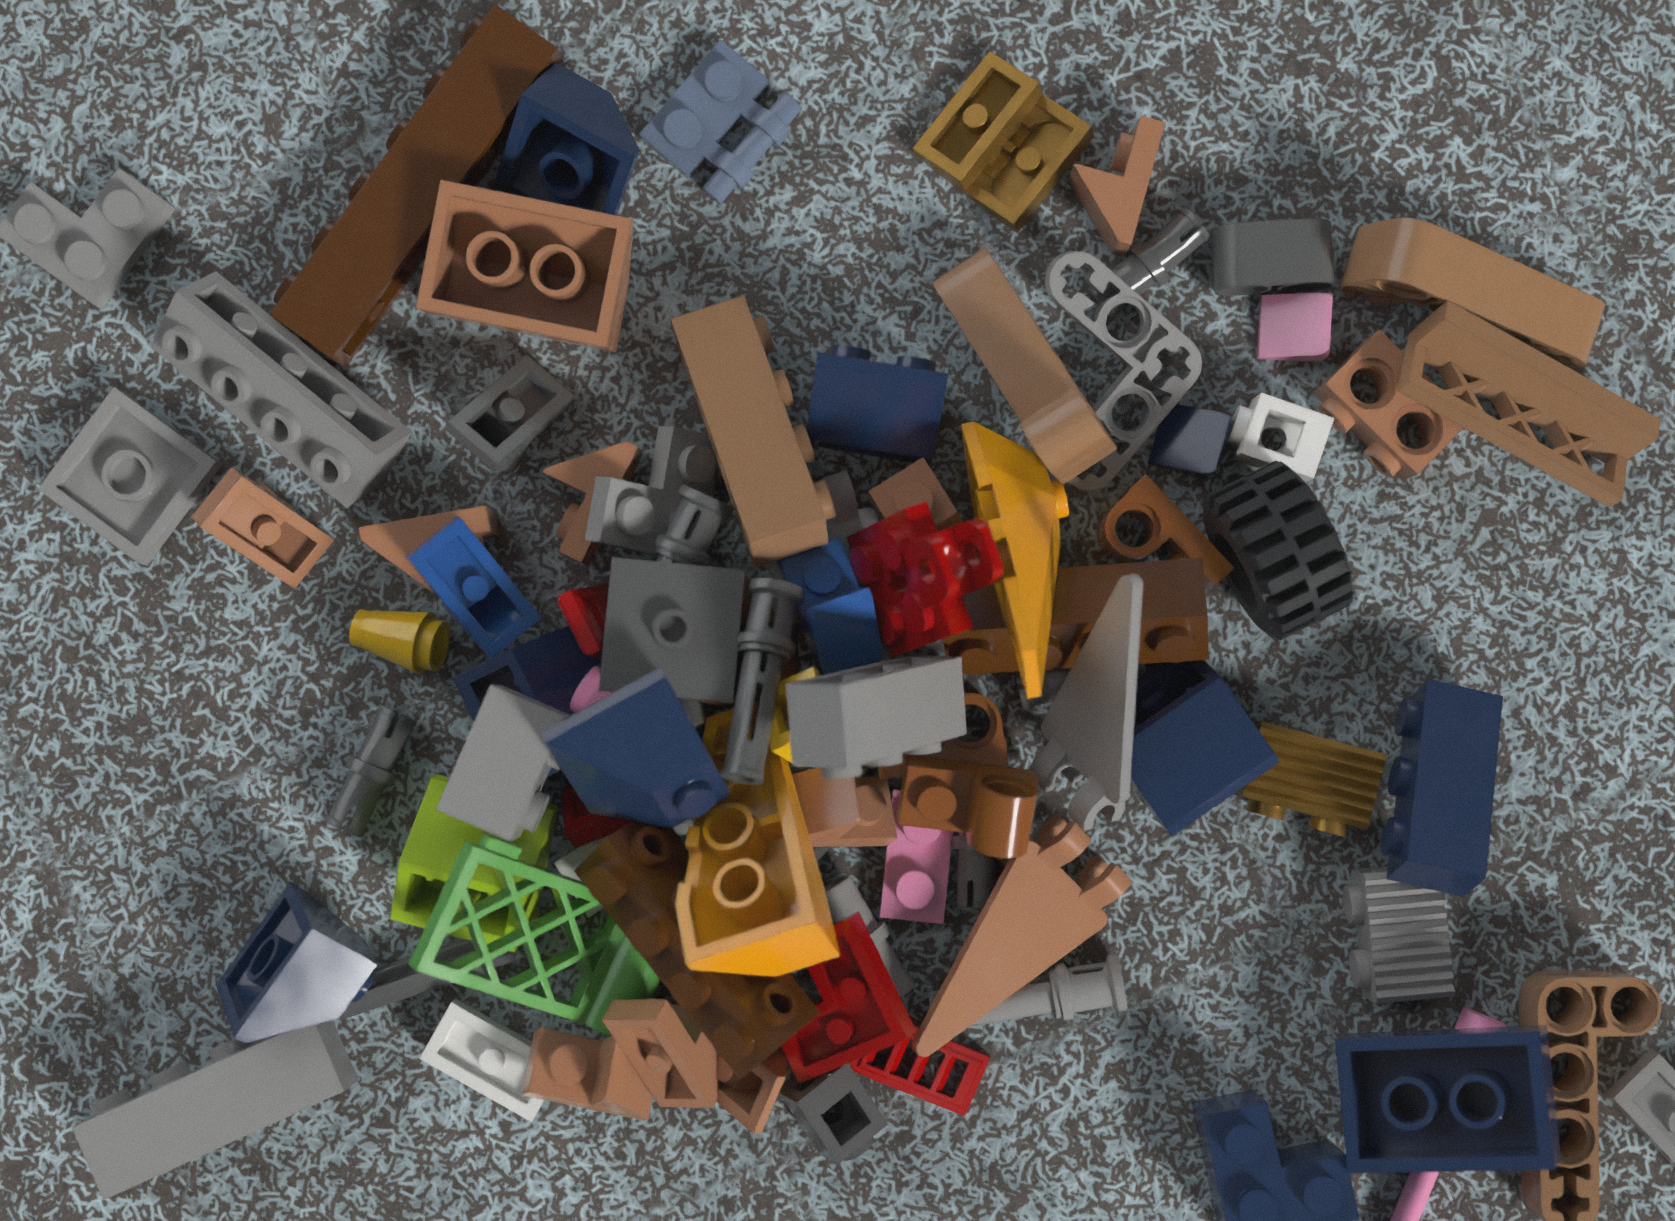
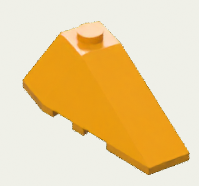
[961,421,1069,699]
[675,700,840,977]

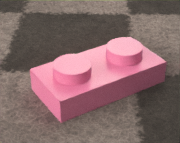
[879,789,953,924]

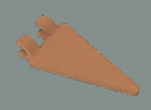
[911,814,1132,1057]

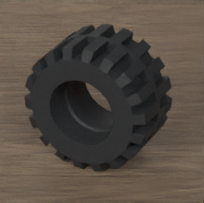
[1203,461,1353,641]

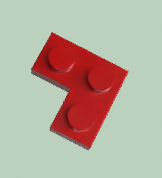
[781,911,916,1083]

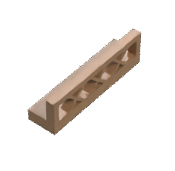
[1397,300,1661,508]

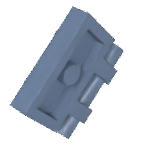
[639,39,802,205]

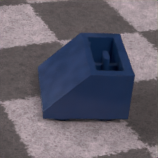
[806,345,948,466]
[452,626,601,780]
[1130,660,1279,837]

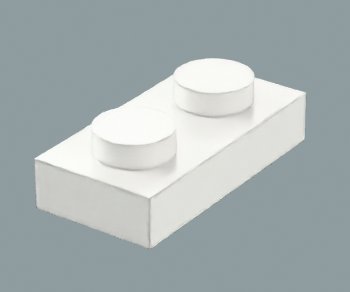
[419,999,545,1122]

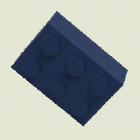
[1335,1025,1561,1173]

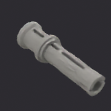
[929,953,1127,1026]

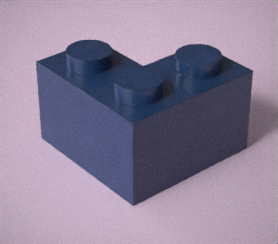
[1191,1089,1360,1221]

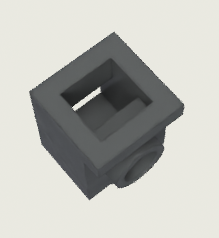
[778,1064,888,1165]

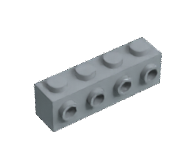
[151,271,412,508]
[72,1020,359,1200]

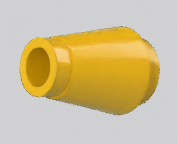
[349,609,451,674]

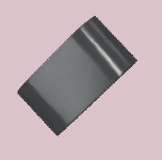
[1210,218,1335,296]

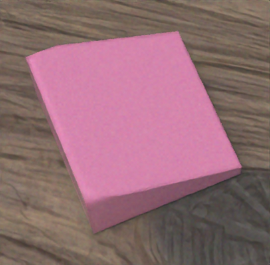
[1257,292,1333,363]

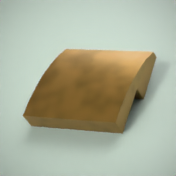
[912,51,1095,234]

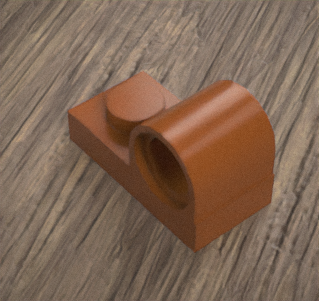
[1096,474,1234,589]
[877,693,1009,779]
[897,755,1039,858]

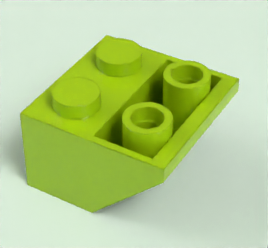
[390,774,558,952]

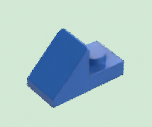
[405,516,542,659]
[777,536,884,676]

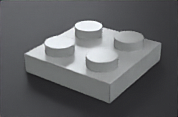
[38,387,223,566]

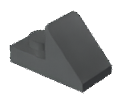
[444,355,575,472]

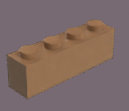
[671,295,836,568]

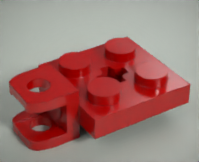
[846,501,1004,658]

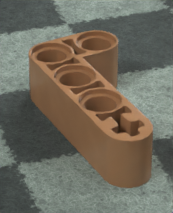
[1339,217,1606,368]
[932,247,1118,485]
[1518,970,1662,1221]

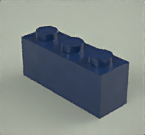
[1381,679,1503,897]

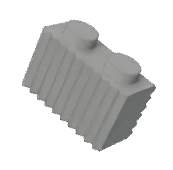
[1343,866,1455,1004]

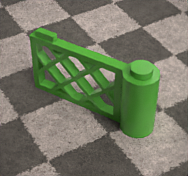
[409,833,661,1037]

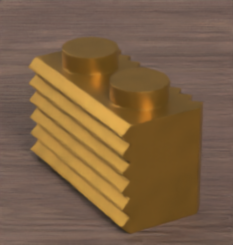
[1234,721,1386,837]

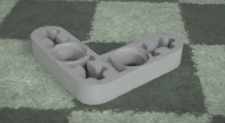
[1044,251,1202,491]

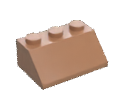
[416,180,634,353]

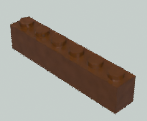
[269,4,565,368]

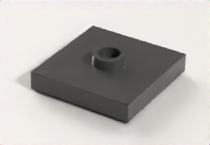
[599,557,745,704]

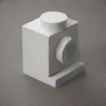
[1226,392,1334,482]

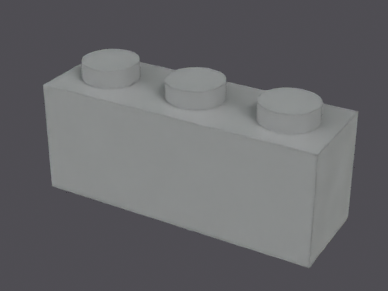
[786,655,967,779]

